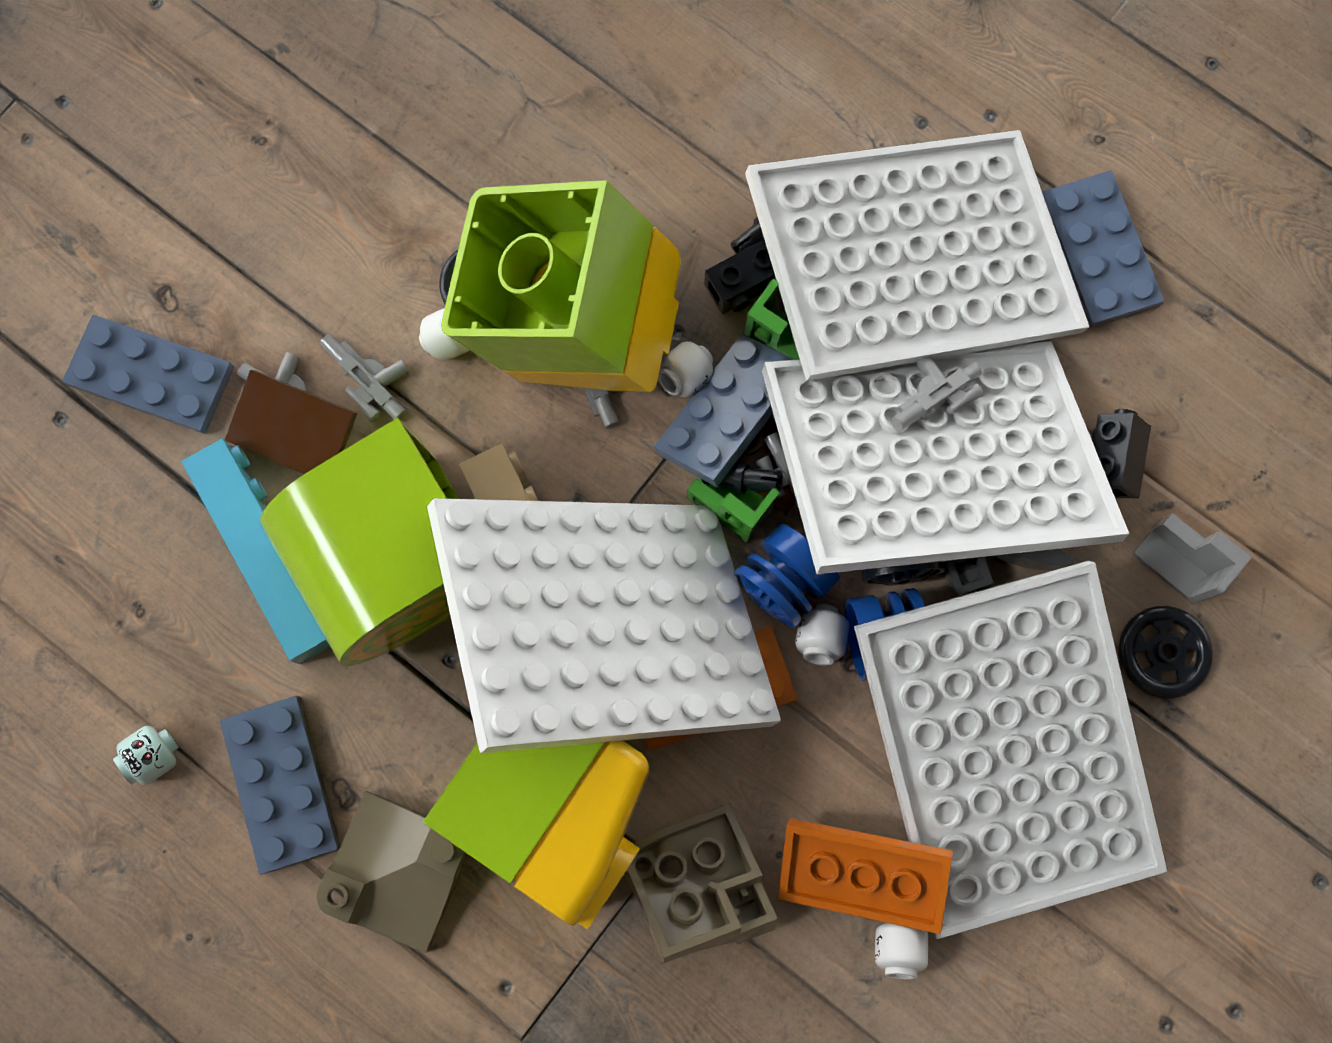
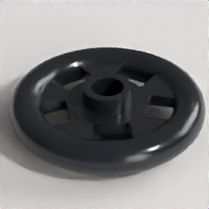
[1119,606,1213,699]

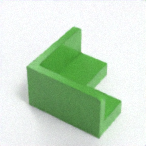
[744,279,800,360]
[686,478,780,543]

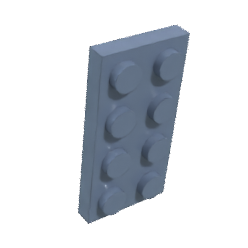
[1042,170,1164,327]
[62,315,234,434]
[654,334,795,487]
[220,696,341,875]

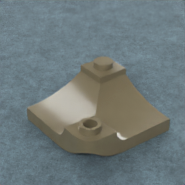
[317,791,467,953]
[624,804,778,963]

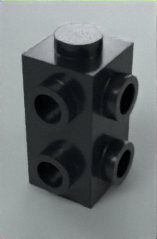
[704,239,779,315]
[1091,409,1151,499]

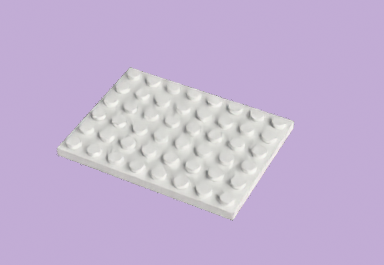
[745,130,1089,381]
[762,341,1129,574]
[427,498,781,754]
[854,561,1167,939]

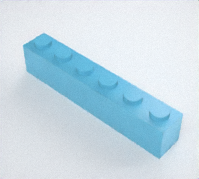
[181,438,330,664]

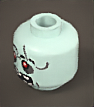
[113,726,179,785]

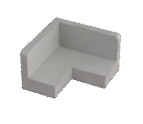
[1133,513,1252,604]

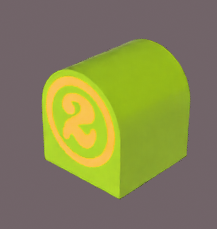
[260,418,460,666]

